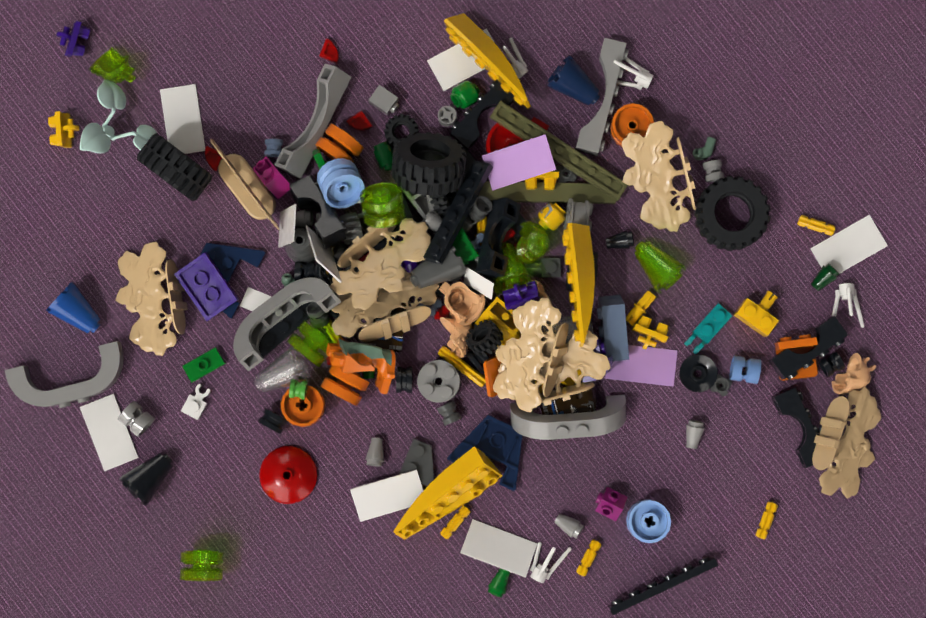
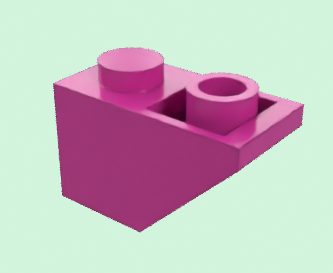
[252,156,290,200]

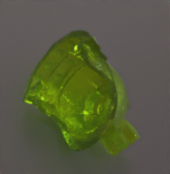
[88,47,136,83]
[516,221,550,264]

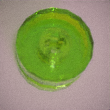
[360,183,406,228]
[287,321,331,367]
[180,549,224,581]

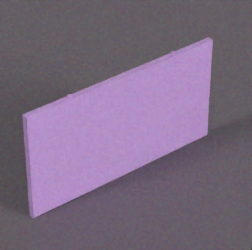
[482,134,557,191]
[605,345,678,387]

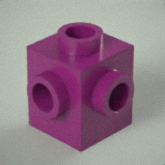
[595,487,628,521]

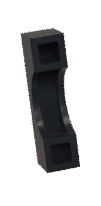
[450,80,514,151]
[289,175,347,249]
[475,197,521,279]
[769,316,848,380]
[771,388,820,468]

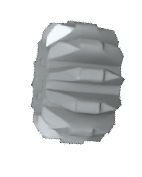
[339,213,363,245]

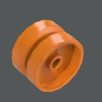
[610,103,654,147]
[315,123,364,163]
[320,366,370,406]
[281,385,325,427]

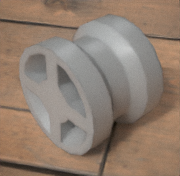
[438,106,457,127]

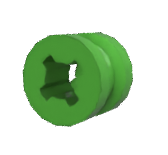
[289,379,308,400]

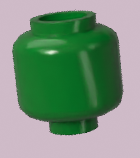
[450,81,479,109]

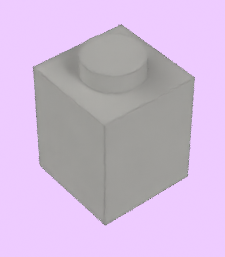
[368,85,399,116]

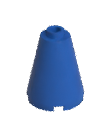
[46,282,101,334]

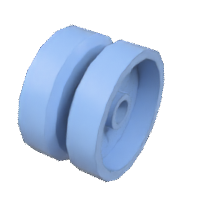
[317,158,365,209]
[626,499,671,543]

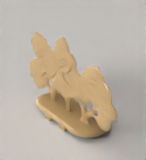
[622,121,696,232]
[210,139,280,231]
[330,216,431,310]
[115,242,188,356]
[331,269,440,342]
[493,298,569,413]
[498,330,611,406]
[812,386,882,499]

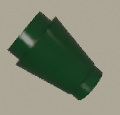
[811,263,839,291]

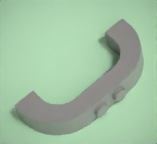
[233,277,341,371]
[4,341,124,408]
[510,395,626,440]

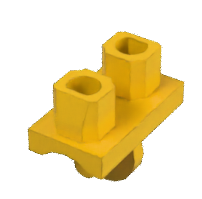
[48,111,79,148]
[525,172,559,190]
[632,316,668,350]

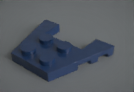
[200,243,266,319]
[447,415,522,492]

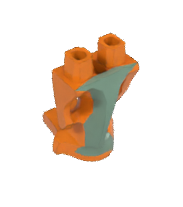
[326,337,396,394]

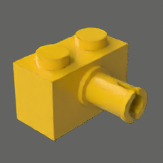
[733,291,779,337]

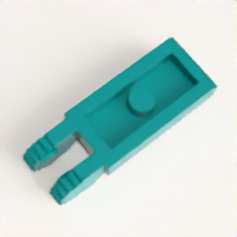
[684,303,732,354]

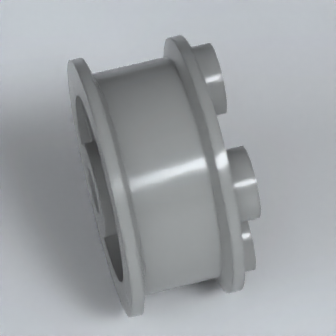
[564,198,593,232]
[417,360,460,403]

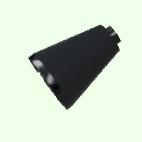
[119,453,173,506]

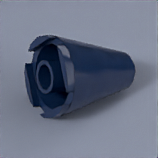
[546,55,600,105]

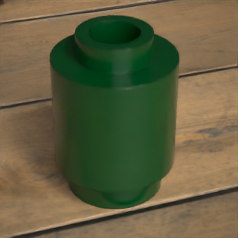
[374,141,393,171]

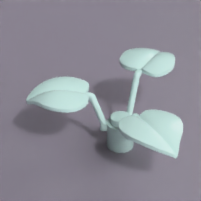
[80,80,157,154]

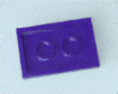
[174,252,239,321]

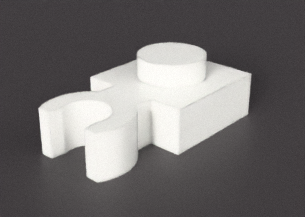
[181,384,211,420]

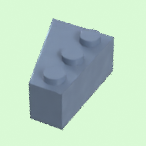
[597,295,629,361]

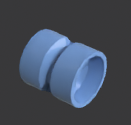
[729,355,761,384]

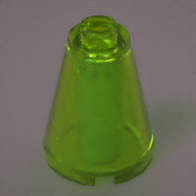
[634,241,686,294]
[494,243,532,296]

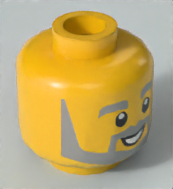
[538,202,566,231]

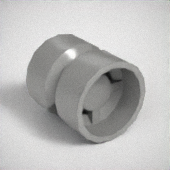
[118,401,155,437]

